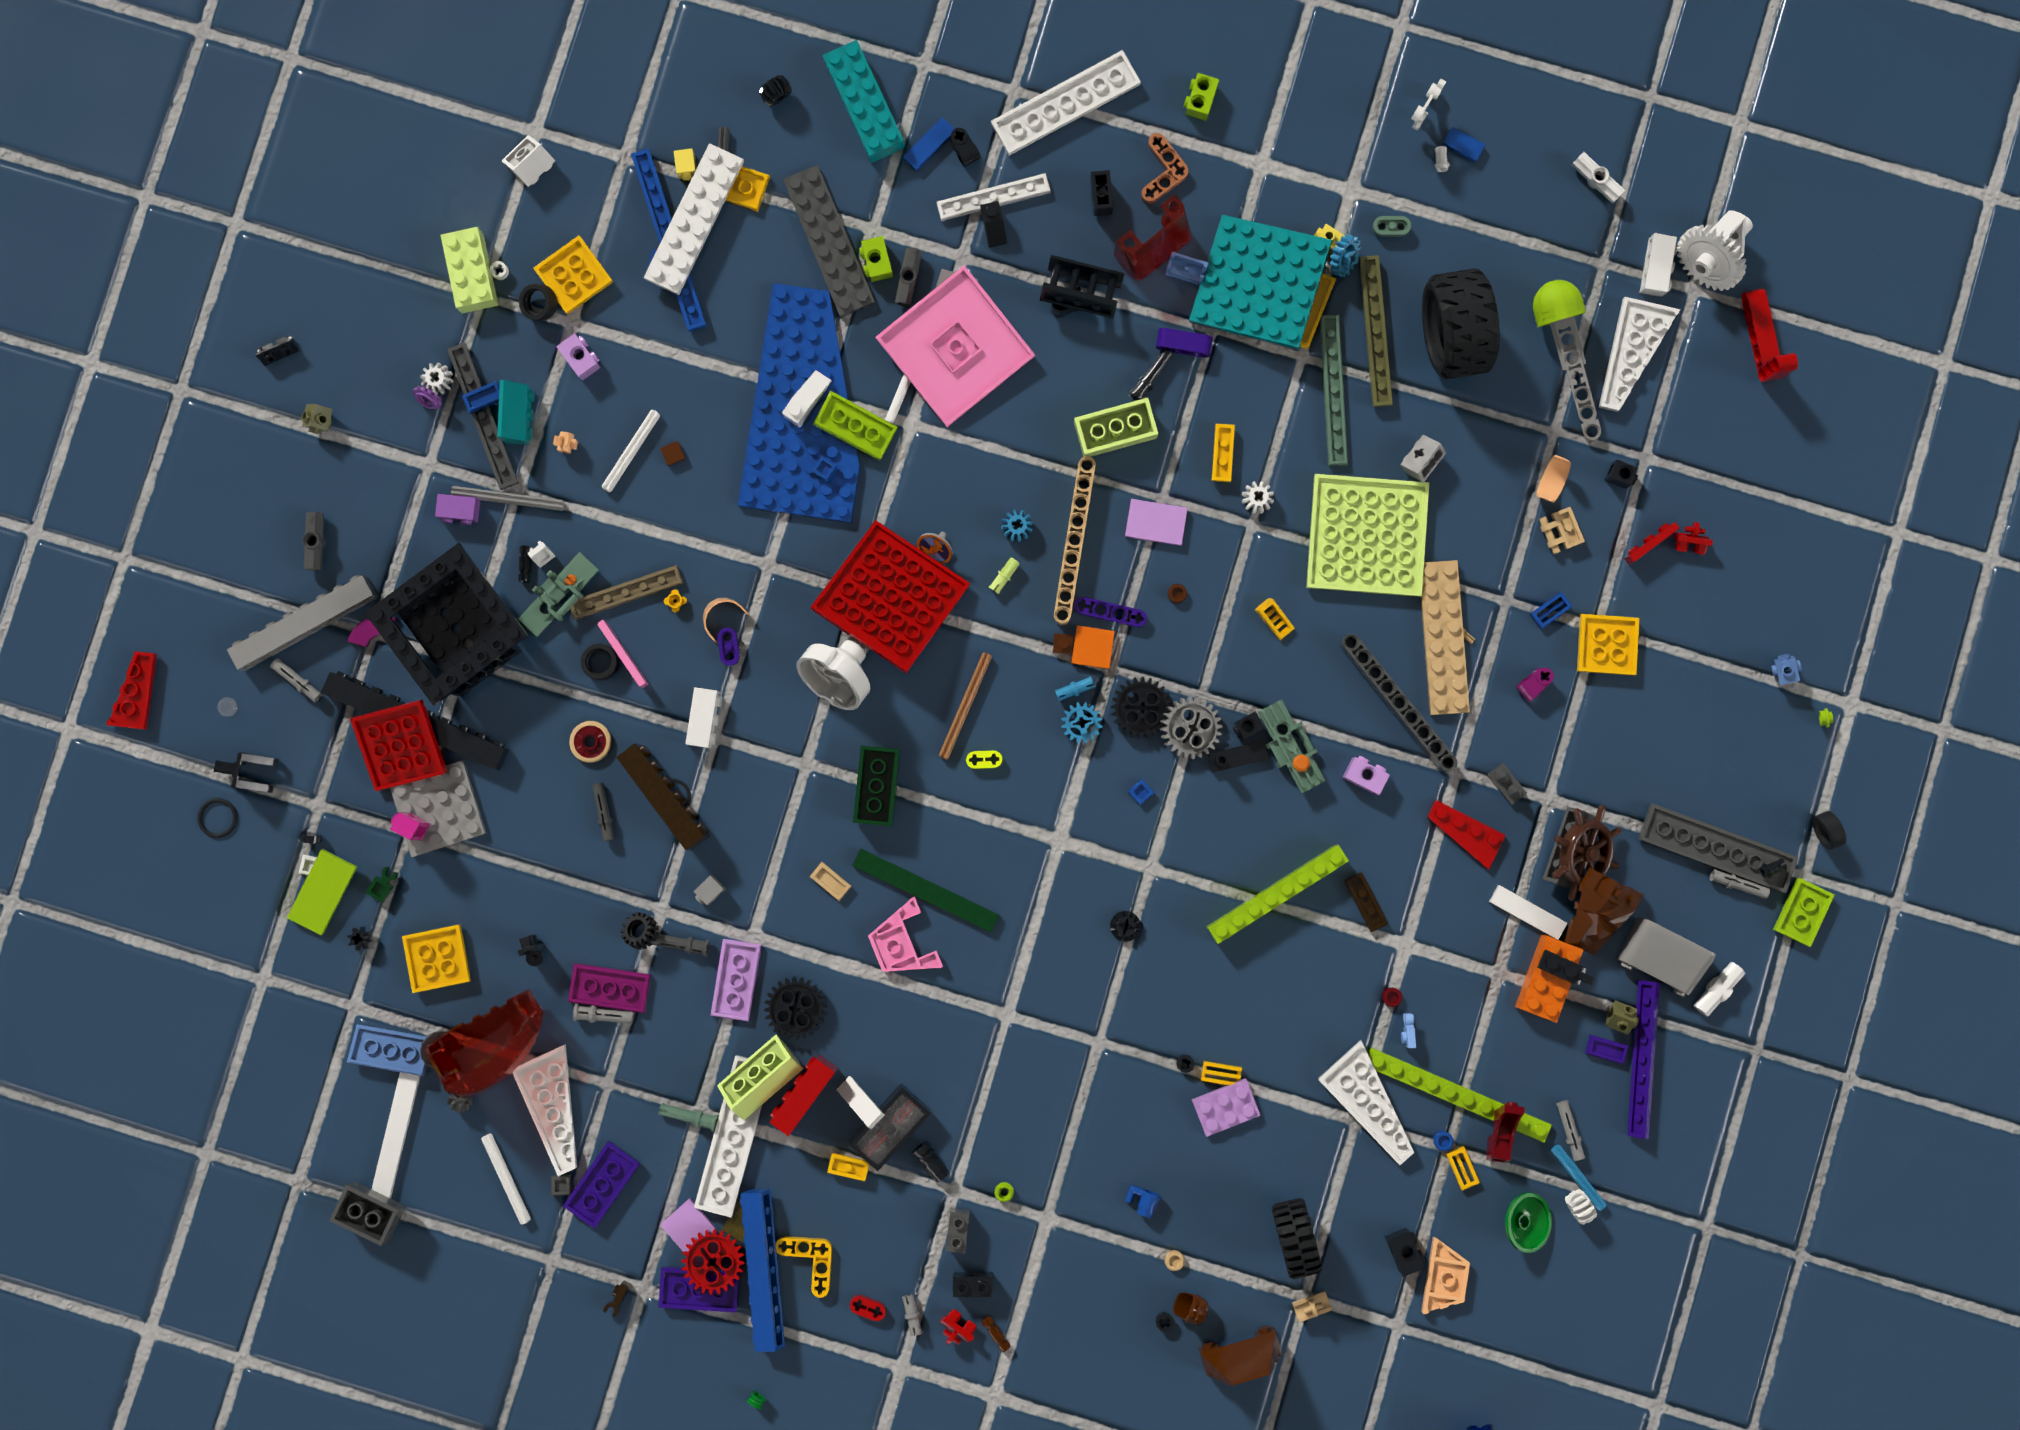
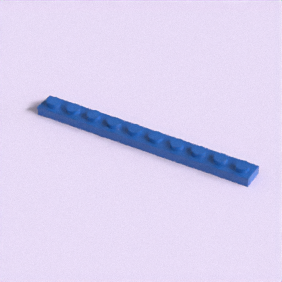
[631,148,707,332]

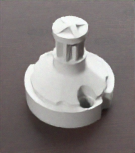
[796,637,870,710]

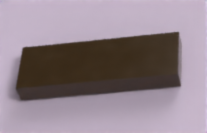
[1344,872,1388,933]

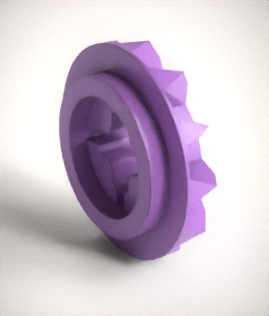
[412,386,442,409]

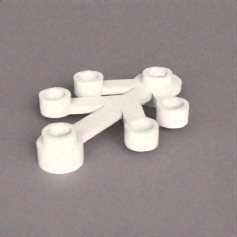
[1411,79,1446,131]

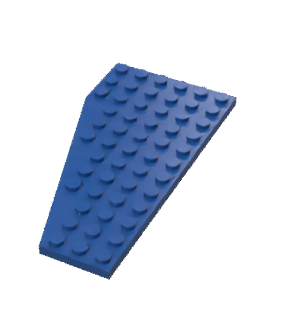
[738,283,860,523]

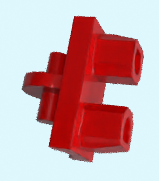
[1673,522,1713,555]
[940,1309,977,1345]

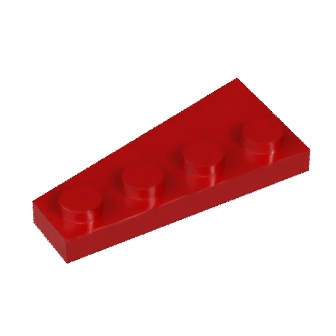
[106,651,157,730]

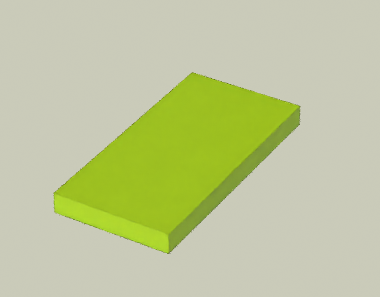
[813,390,898,461]
[287,849,358,935]

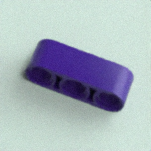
[1156,328,1213,358]

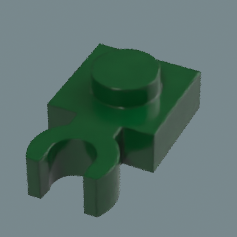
[365,867,398,903]

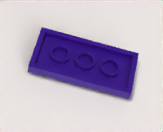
[563,1141,641,1229]
[658,1266,740,1313]

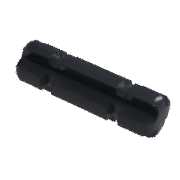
[518,545,531,583]

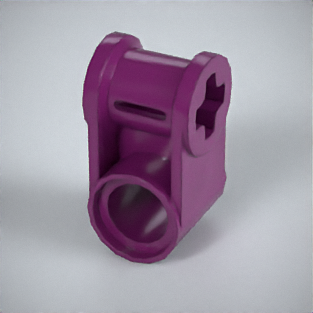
[1516,668,1554,702]

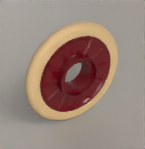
[569,721,611,763]

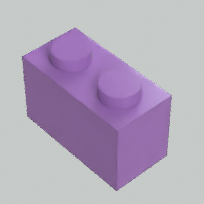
[435,494,480,526]

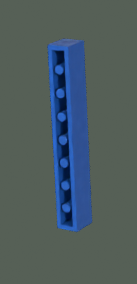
[740,1189,785,1352]

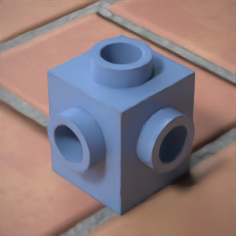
[1771,654,1802,685]

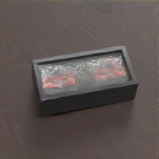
[849,1083,931,1171]

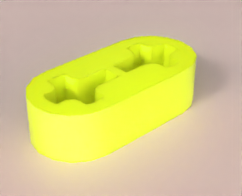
[966,750,1002,769]

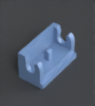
[1165,252,1208,286]

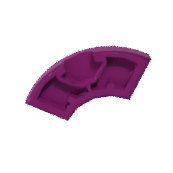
[347,617,396,647]

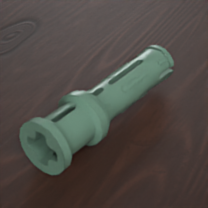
[658,1103,719,1132]

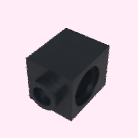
[1605,459,1638,489]
[1233,711,1264,740]

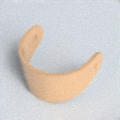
[1536,455,1571,503]
[703,597,750,644]

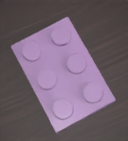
[1192,1078,1260,1137]

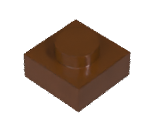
[1053,633,1073,654]

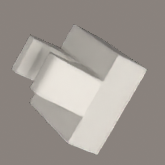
[528,541,555,568]

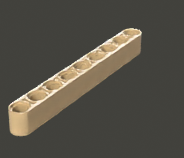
[1054,456,1096,625]

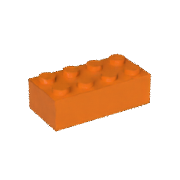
[1515,935,1583,1023]

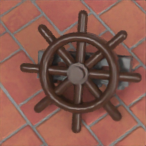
[1542,805,1622,901]

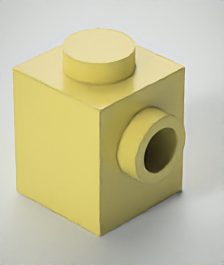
[1314,224,1345,255]

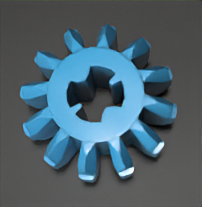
[1001,509,1033,542]

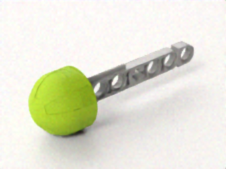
[1533,280,1601,440]

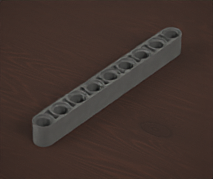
[1340,634,1458,772]

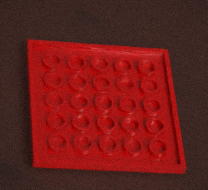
[810,520,970,673]

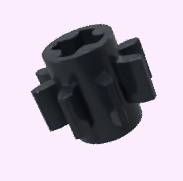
[347,926,373,951]

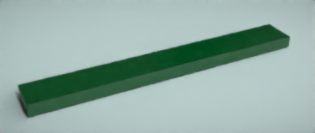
[852,849,999,932]

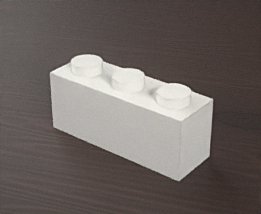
[1639,233,1678,297]
[685,687,722,749]

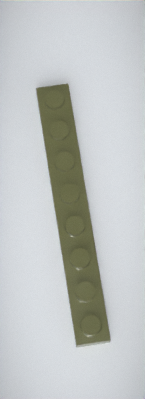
[1359,255,1393,407]

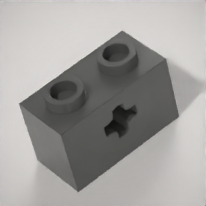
[946,1208,970,1254]

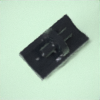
[518,934,546,966]

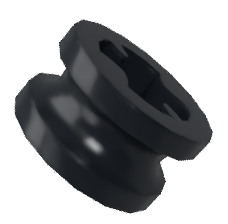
[1176,1054,1194,1073]
[1156,1312,1174,1332]

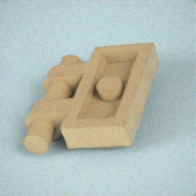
[1539,507,1585,554]

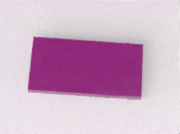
[568,963,651,1013]

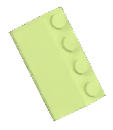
[717,1035,803,1120]

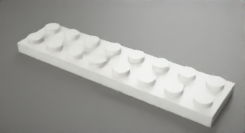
[991,50,1141,156]
[644,143,744,295]
[694,1055,763,1218]

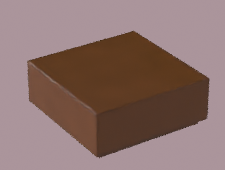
[660,441,686,467]

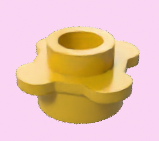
[664,590,687,612]

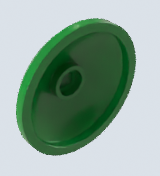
[1505,1192,1552,1253]

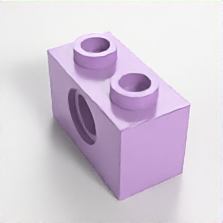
[556,333,601,381]
[1342,756,1390,796]

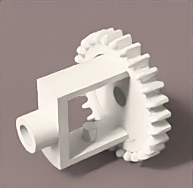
[1676,210,1753,291]

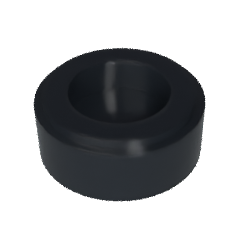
[301,833,322,844]

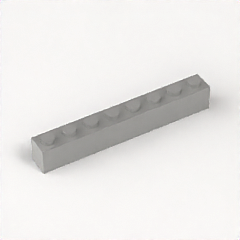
[227,575,378,671]

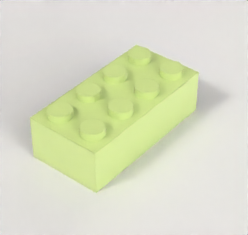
[441,227,499,314]
[1074,398,1158,457]

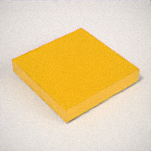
[725,166,770,212]

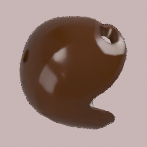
[1173,1292,1209,1325]

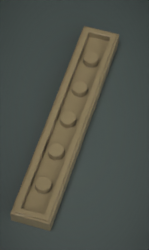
[570,565,684,620]

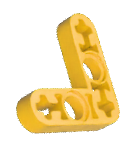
[776,1236,832,1298]

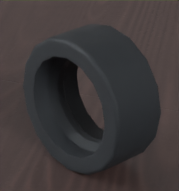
[519,284,557,321]
[581,643,619,681]
[1812,811,1847,850]

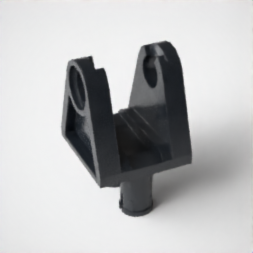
[214,752,279,793]

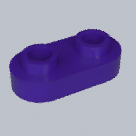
[717,628,740,666]

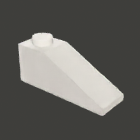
[782,370,832,428]

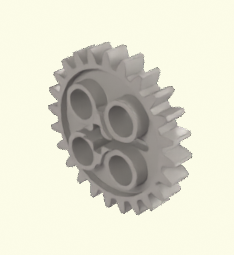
[1160,697,1222,759]

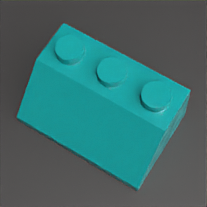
[497,380,535,445]

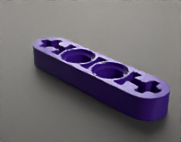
[1074,597,1147,628]

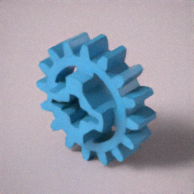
[1329,234,1361,277]
[1061,702,1102,744]

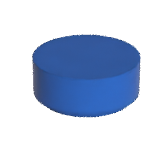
[1433,1131,1454,1151]

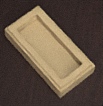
[810,862,852,901]

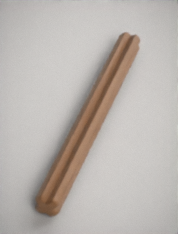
[939,652,992,760]

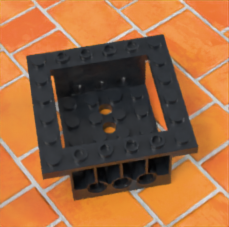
[364,543,529,706]

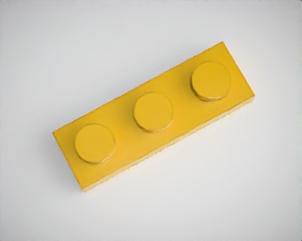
[1211,424,1235,483]

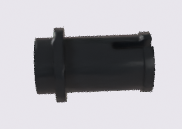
[1759,858,1787,878]

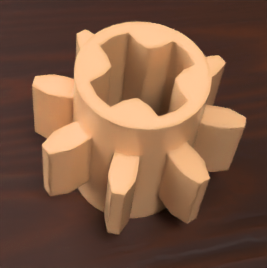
[553,432,578,454]

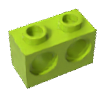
[1183,73,1219,121]

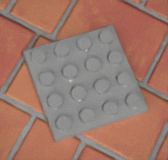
[390,760,487,857]

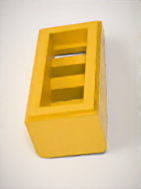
[1255,598,1295,640]

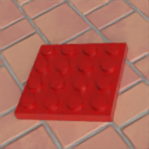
[350,699,447,791]

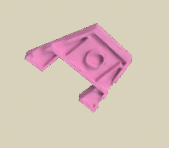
[868,897,943,972]

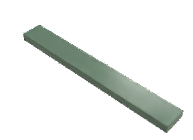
[1320,315,1348,466]

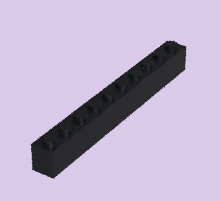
[321,671,509,771]

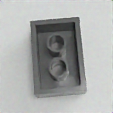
[329,1181,406,1246]

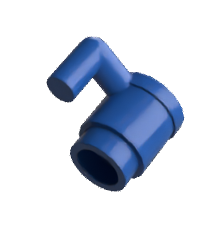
[1125,1185,1161,1218]

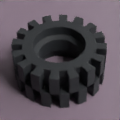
[621,912,659,950]

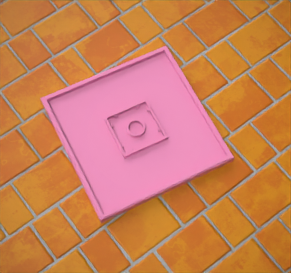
[875,265,1036,427]

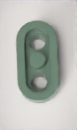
[1372,216,1411,237]

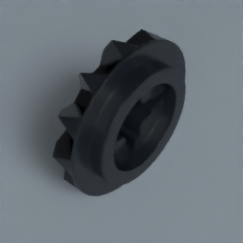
[1110,911,1141,942]

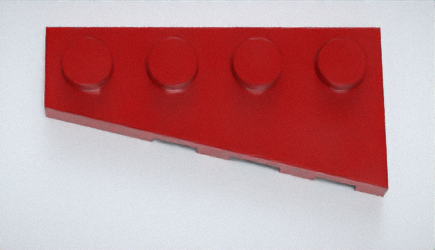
[1427,800,1506,869]

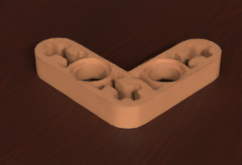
[1141,133,1188,204]

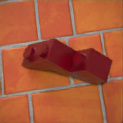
[1486,1102,1524,1163]

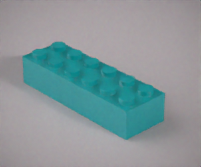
[823,40,905,163]

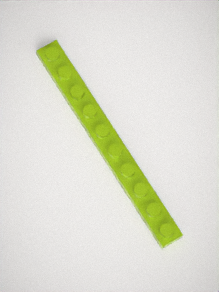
[1368,1047,1552,1143]

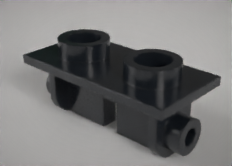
[255,335,299,366]

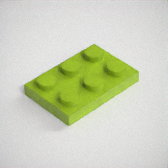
[1773,878,1835,947]

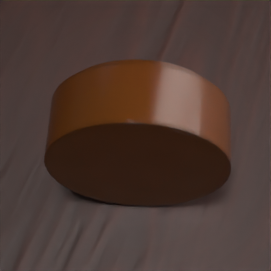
[1168,584,1187,604]

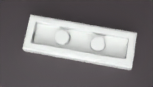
[836,1076,885,1129]

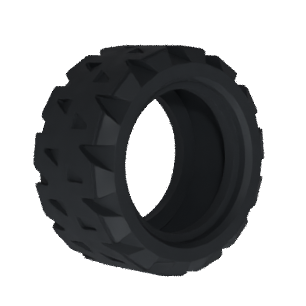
[1422,268,1500,379]

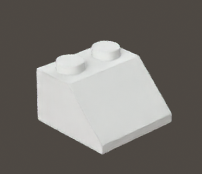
[502,135,555,187]

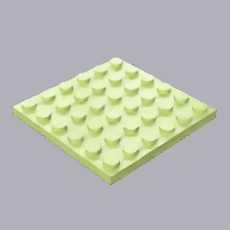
[1306,474,1429,597]

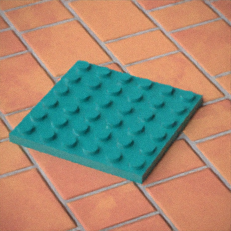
[1189,215,1332,349]

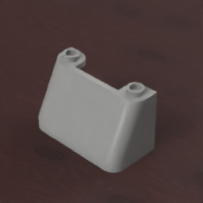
[1617,918,1716,997]

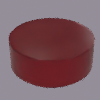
[1382,987,1402,1007]

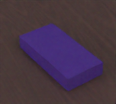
[1585,1035,1629,1064]

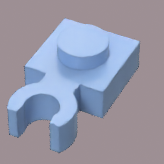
[1401,1013,1416,1048]

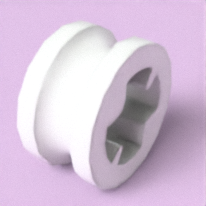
[490,261,509,280]

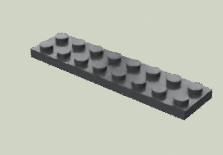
[783,165,875,318]
[1638,803,1799,893]

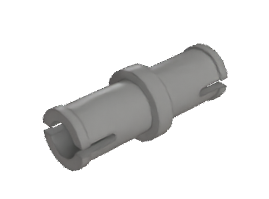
[902,1294,923,1336]

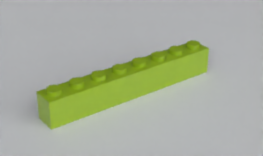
[1206,845,1349,944]

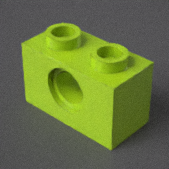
[859,236,893,282]

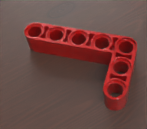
[1742,289,1798,382]

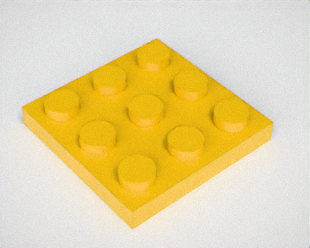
[533,235,613,315]
[1577,614,1639,676]
[402,924,471,993]

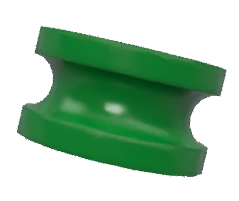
[747,1391,767,1410]

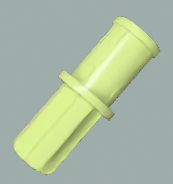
[989,558,1019,594]

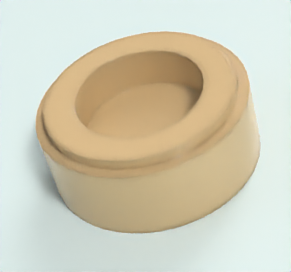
[1165,1250,1184,1271]

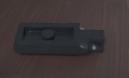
[1537,950,1594,985]

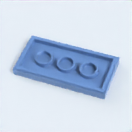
[347,1024,427,1077]

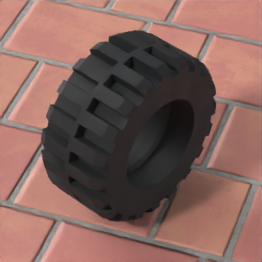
[1271,1198,1322,1279]

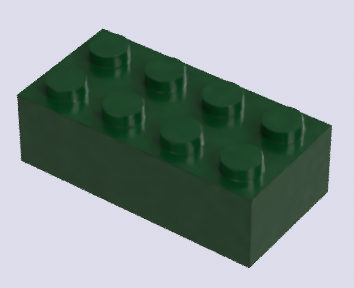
[853,745,901,827]

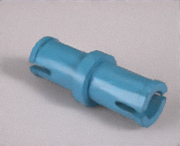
[1055,676,1095,702]

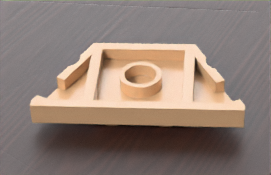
[1421,1237,1470,1314]

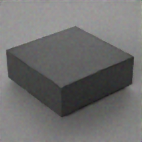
[551,1174,572,1196]

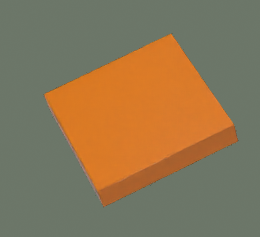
[1071,625,1115,669]

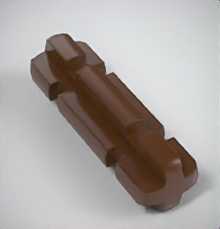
[982,1316,1010,1352]

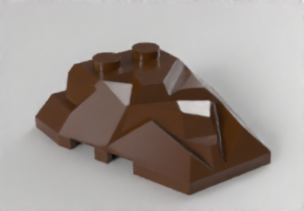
[1565,867,1645,955]

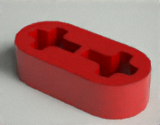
[850,1295,886,1321]

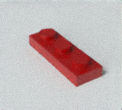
[1624,522,1680,564]

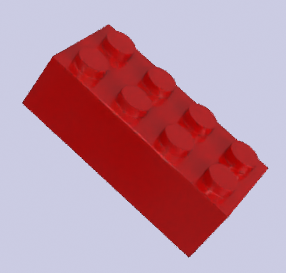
[769,1055,838,1136]

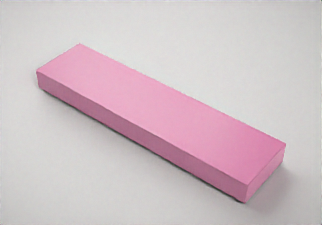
[598,620,649,688]

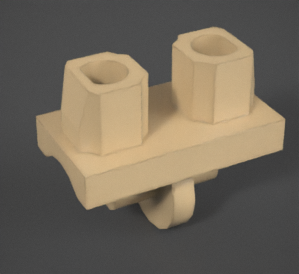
[1292,1290,1332,1322]

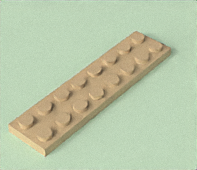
[1421,560,1470,715]

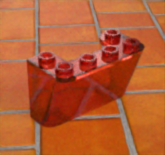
[1114,194,1192,280]

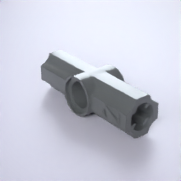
[895,247,922,307]
[302,512,326,571]

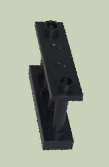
[1039,255,1125,319]

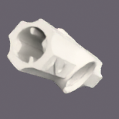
[1572,152,1625,204]
[1693,962,1745,1017]

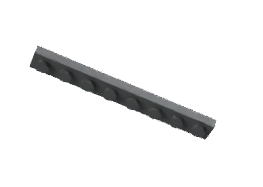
[447,342,519,490]

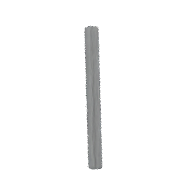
[451,486,564,511]

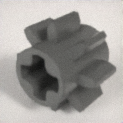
[447,1088,473,1113]

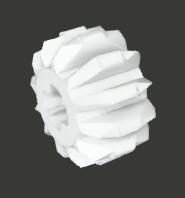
[420,363,454,395]
[1242,481,1274,514]
[1565,1189,1597,1225]

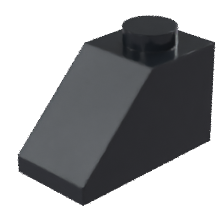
[980,201,1007,248]

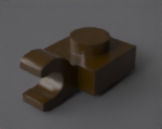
[603,1280,631,1317]

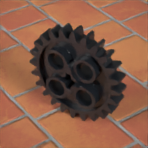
[1110,677,1172,739]
[764,976,827,1040]

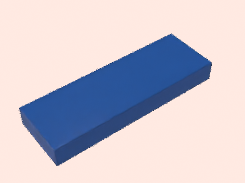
[903,117,954,172]

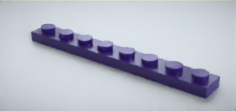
[1627,980,1660,1139]

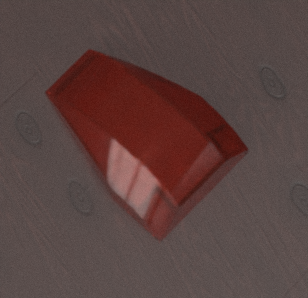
[424,989,544,1097]

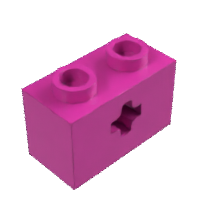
[390,812,430,840]

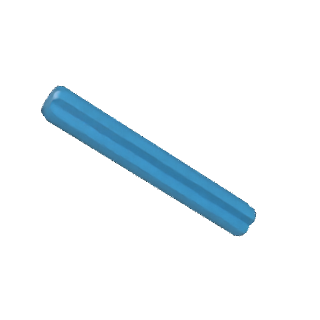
[1551,1144,1607,1211]

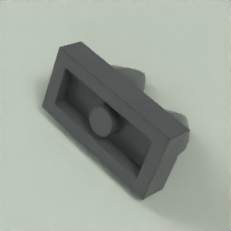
[1487,763,1527,805]

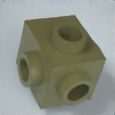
[302,404,332,434]
[1606,1000,1639,1034]

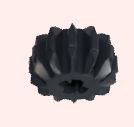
[759,75,792,106]

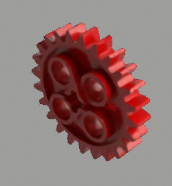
[681,1229,745,1295]

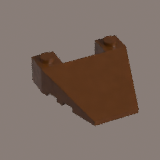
[1199,1326,1282,1386]

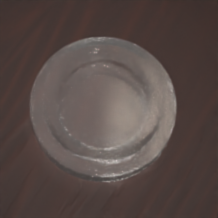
[218,697,238,717]

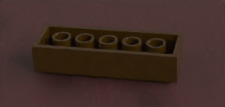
[616,743,710,850]

